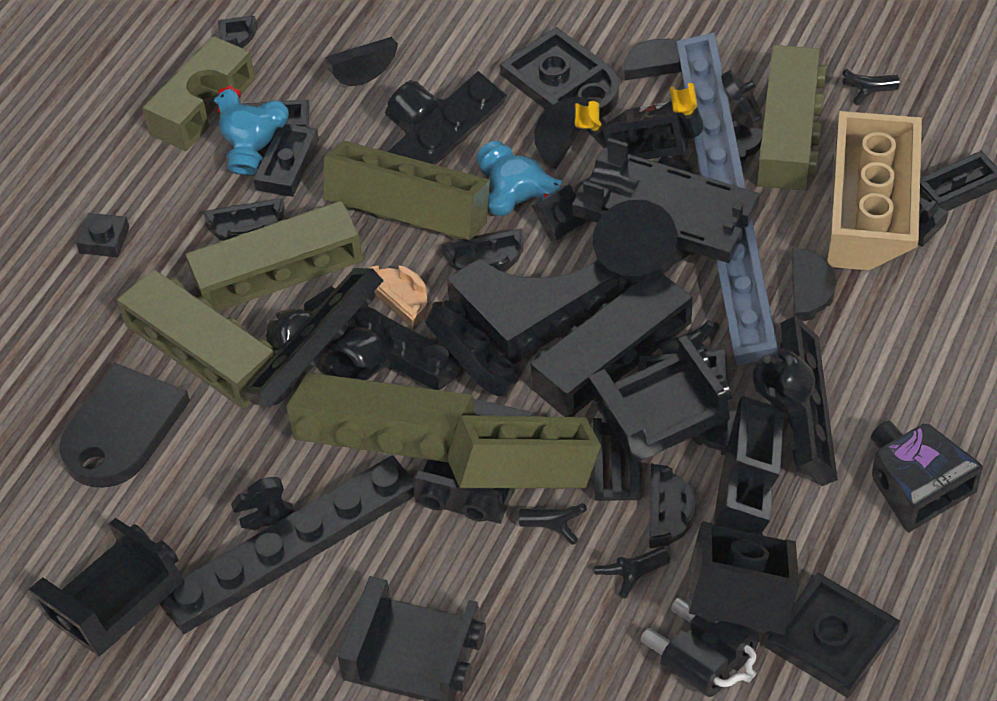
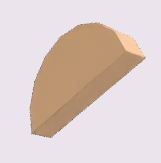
[370,265,428,329]

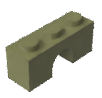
[142,36,255,151]

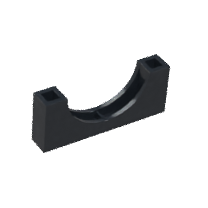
[446,248,697,365]

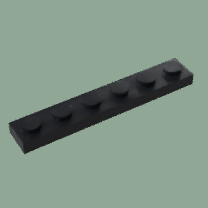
[162,454,415,634]

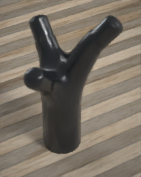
[842,69,900,105]
[658,320,720,355]
[519,503,587,545]
[593,547,670,599]

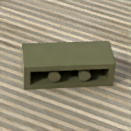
[447,415,601,489]

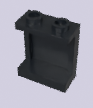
[589,334,732,464]
[412,398,533,524]
[28,518,184,657]

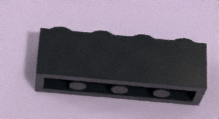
[530,273,693,417]

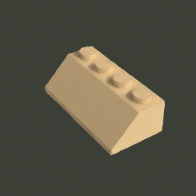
[827,111,922,271]

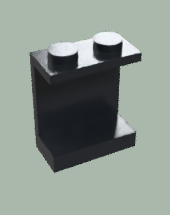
[338,576,486,701]

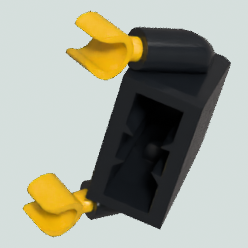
[575,83,703,160]

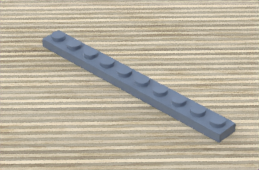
[677,32,778,366]

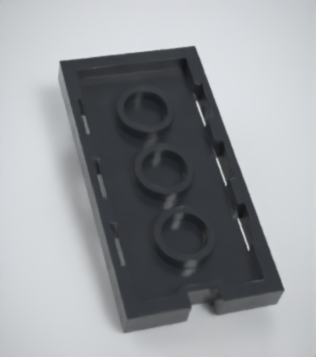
[572,138,760,263]

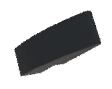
[713,395,784,533]

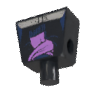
[871,421,983,533]

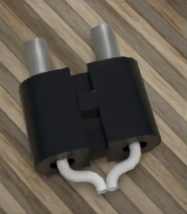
[641,597,759,697]

